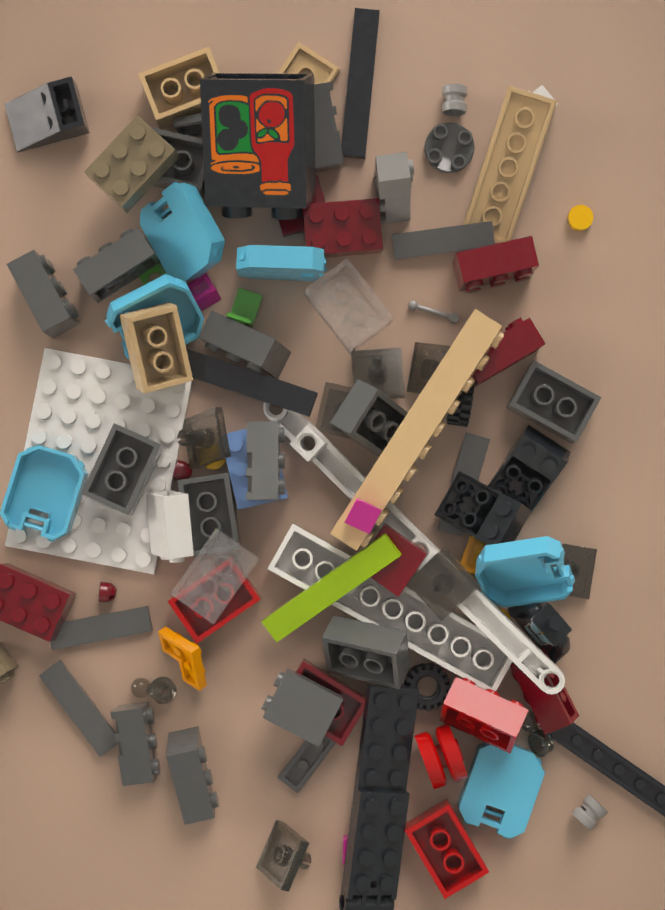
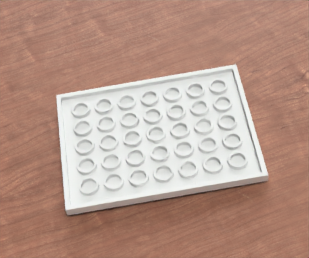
[5,348,193,574]

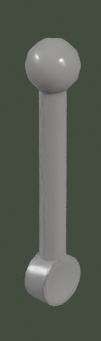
[408,301,459,323]

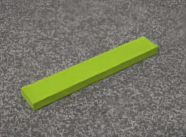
[261,533,401,642]

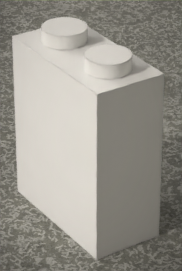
[146,490,194,563]

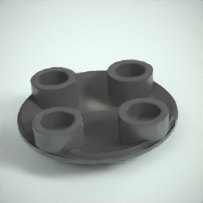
[425,123,475,173]

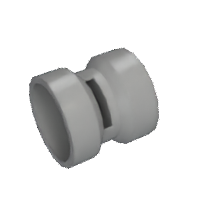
[442,84,467,116]
[572,794,608,831]

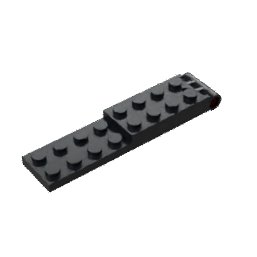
[339,684,419,910]

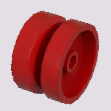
[414,723,468,790]

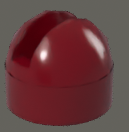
[172,460,192,480]
[98,582,117,602]

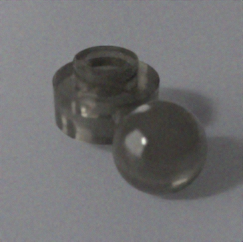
[131,677,177,704]
[522,711,554,757]

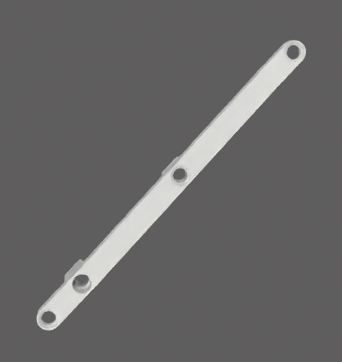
[263,402,565,694]

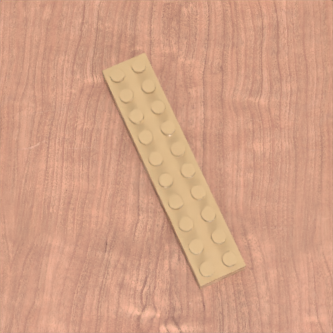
[330,309,504,551]

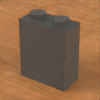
[261,668,343,747]

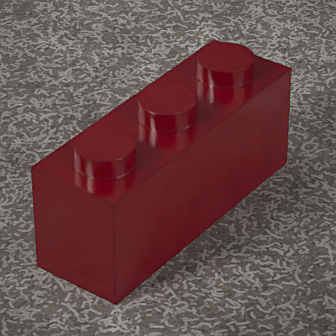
[510,647,579,735]

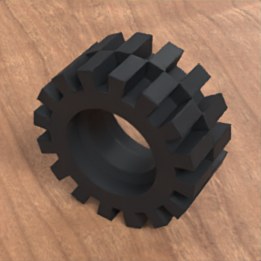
[447,384,474,427]
[404,663,451,711]

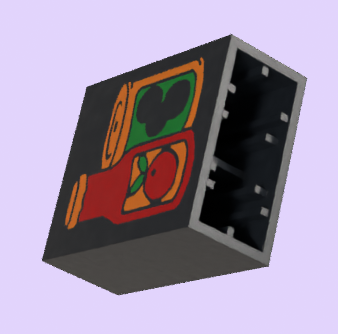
[200,73,316,220]

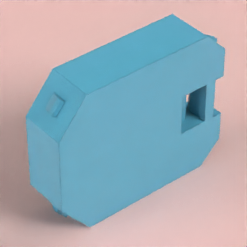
[140,182,225,281]
[236,245,327,281]
[105,274,204,359]
[0,445,88,542]
[475,536,575,608]
[457,742,545,839]

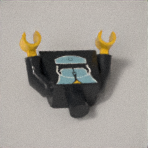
[499,602,572,664]

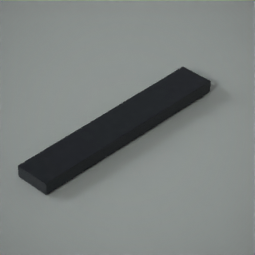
[341,8,380,159]
[186,349,318,417]
[548,722,665,817]

